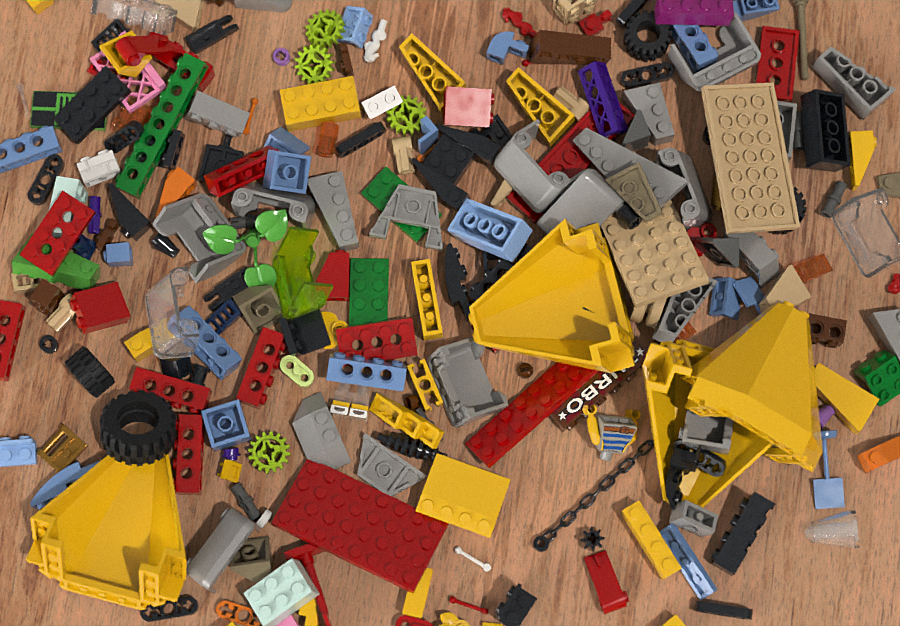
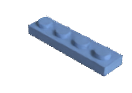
[659,524,718,601]

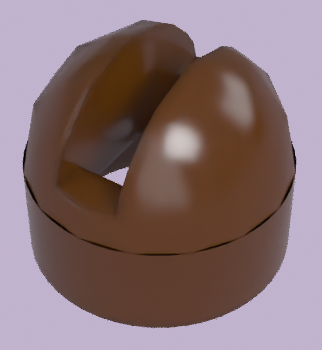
[517,363,533,379]
[404,395,420,410]

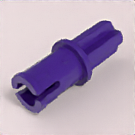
[88,196,102,234]

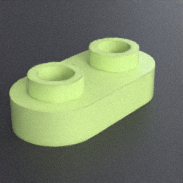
[280,355,314,388]

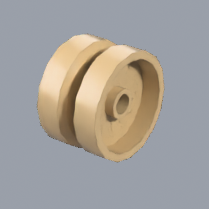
[630,298,667,329]

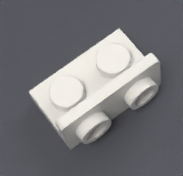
[359,85,403,119]

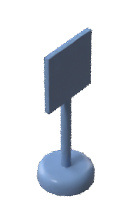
[732,276,764,314]
[813,430,845,509]

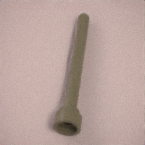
[793,0,809,81]

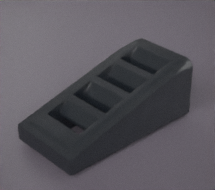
[91,18,131,52]

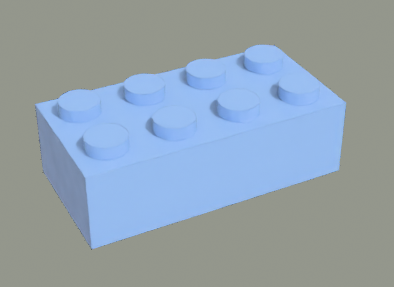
[447,198,533,263]

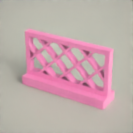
[89,31,167,113]

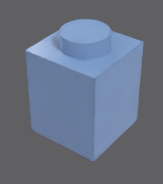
[103,242,133,267]

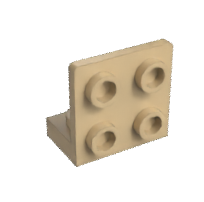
[553,0,596,25]

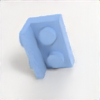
[337,6,373,49]
[0,436,37,467]

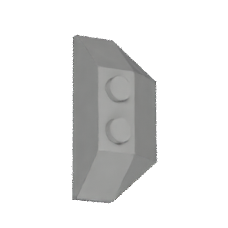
[292,392,351,469]

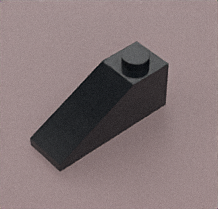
[108,183,152,241]

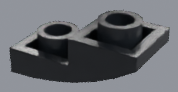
[666,465,683,510]

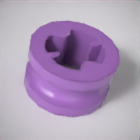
[273,48,291,66]

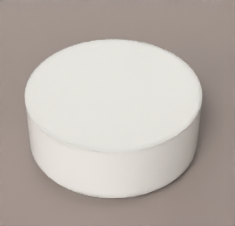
[256,509,273,529]

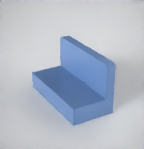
[418,115,439,154]
[263,127,310,154]
[709,277,741,320]

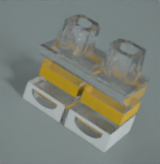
[330,382,370,422]

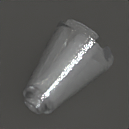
[805,509,860,549]

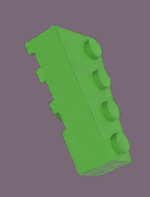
[12,234,100,290]

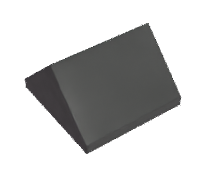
[622,110,651,152]
[696,236,739,268]

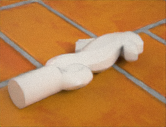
[364,19,387,63]

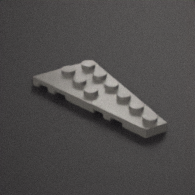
[572,128,689,208]

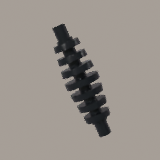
[377,432,448,462]

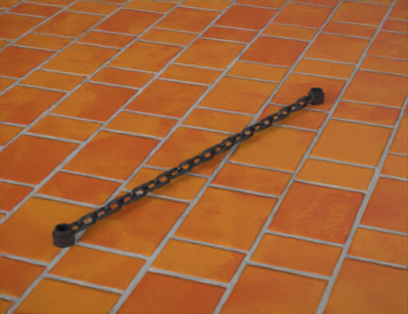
[533,439,654,552]

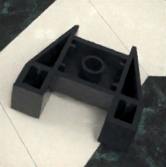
[411,124,502,211]

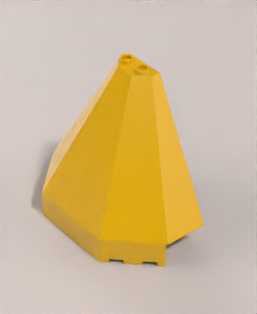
[468,218,634,373]
[679,301,823,473]
[642,339,773,508]
[25,453,186,610]

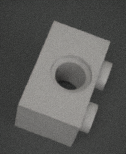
[669,500,718,537]

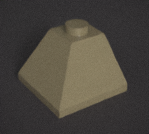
[233,285,288,335]
[230,536,273,582]

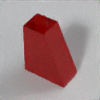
[310,250,350,302]

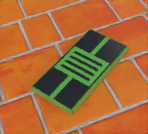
[30,91,107,131]

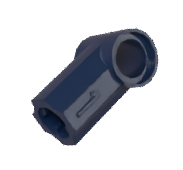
[72,234,97,260]

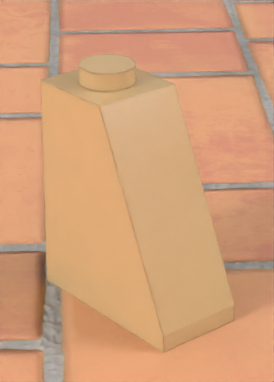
[153,0,205,33]
[758,264,811,313]

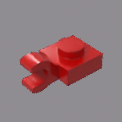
[578,9,612,36]

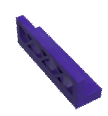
[578,61,628,138]

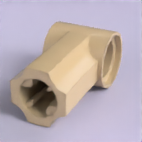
[553,86,590,123]
[392,136,414,175]
[46,293,77,333]

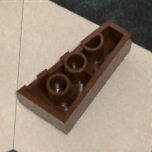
[529,30,611,65]

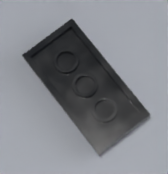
[53,66,132,145]

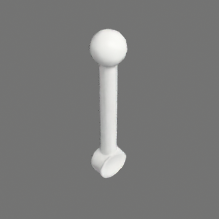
[454,546,491,572]

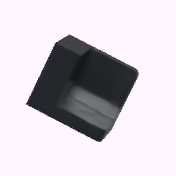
[160,352,193,379]

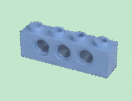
[670,25,718,73]
[0,126,63,174]
[169,306,242,380]
[326,352,407,391]

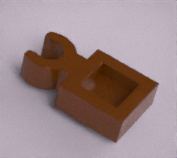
[339,42,354,77]
[95,218,120,252]

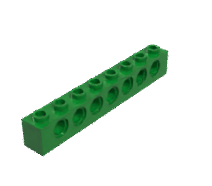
[115,53,209,199]

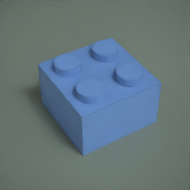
[263,149,311,194]
[201,399,252,451]

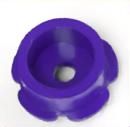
[222,448,241,461]

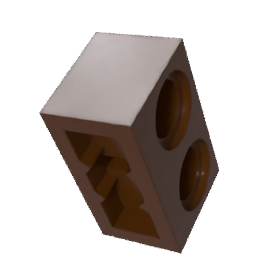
[30,279,66,315]
[808,313,847,348]

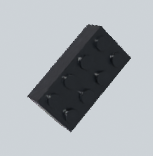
[800,89,851,172]

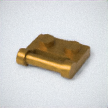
[36,423,88,472]

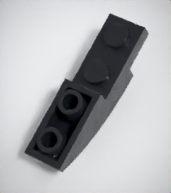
[445,243,473,321]

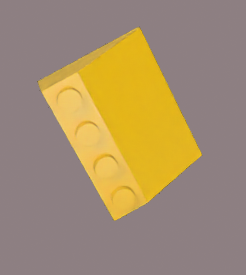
[416,453,511,538]

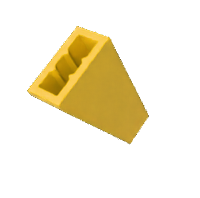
[814,362,879,434]

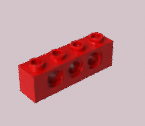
[149,30,215,93]
[204,145,279,197]
[0,300,26,382]
[236,327,287,410]
[129,367,212,415]
[173,414,205,495]

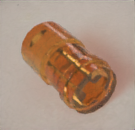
[316,121,340,158]

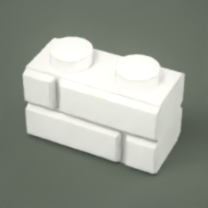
[77,149,122,188]

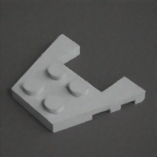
[369,184,443,251]

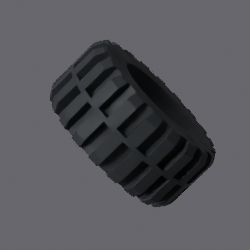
[100,390,176,466]

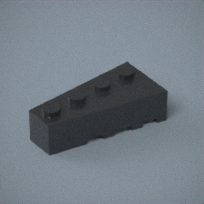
[711,492,775,576]

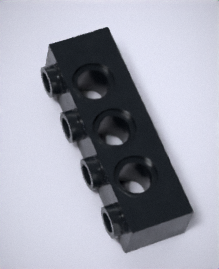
[468,243,532,301]

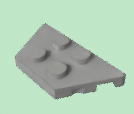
[357,433,427,497]

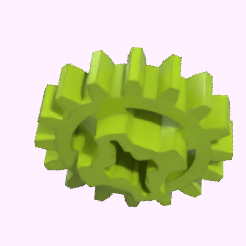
[305,9,346,49]
[295,44,335,84]
[386,95,427,136]
[248,431,291,474]

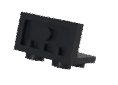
[139,128,185,170]
[279,309,331,358]
[495,583,537,626]

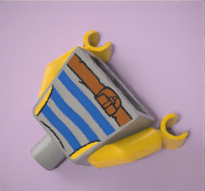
[582,405,641,461]

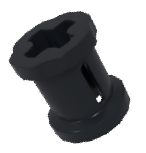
[617,204,642,230]
[189,365,210,387]

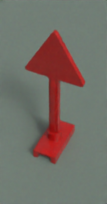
[284,544,332,626]

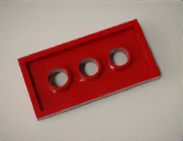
[756,26,800,102]
[20,191,96,276]
[336,317,418,367]

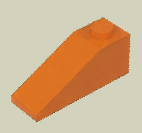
[155,166,198,219]
[857,436,900,474]

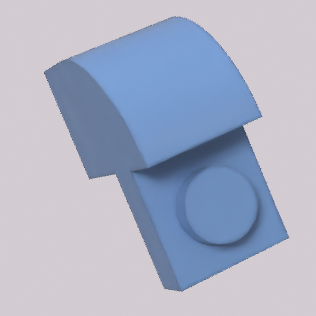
[486,31,529,65]

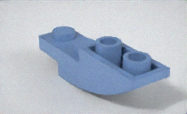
[733,0,780,21]
[30,461,100,510]

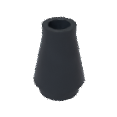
[151,233,180,258]

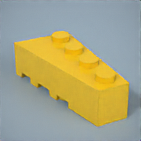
[399,33,467,114]
[506,67,575,148]

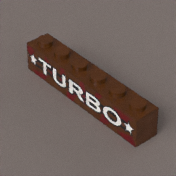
[549,338,648,432]

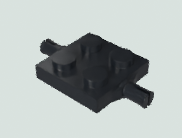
[198,135,244,197]

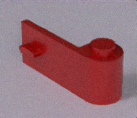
[115,35,175,66]
[584,550,629,615]

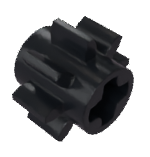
[580,527,605,552]

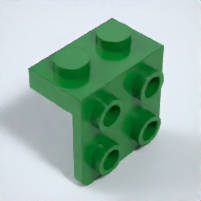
[853,350,900,406]

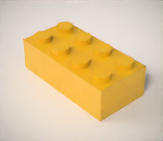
[279,76,361,132]

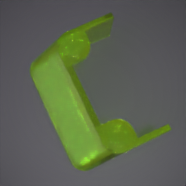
[272,226,333,319]

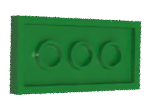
[361,167,442,243]
[349,258,389,326]

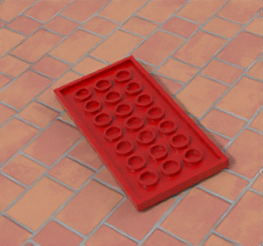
[271,459,449,594]

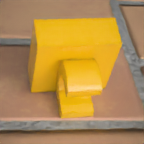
[217,459,242,484]

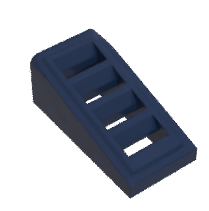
[205,299,243,335]

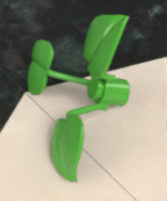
[203,209,288,288]

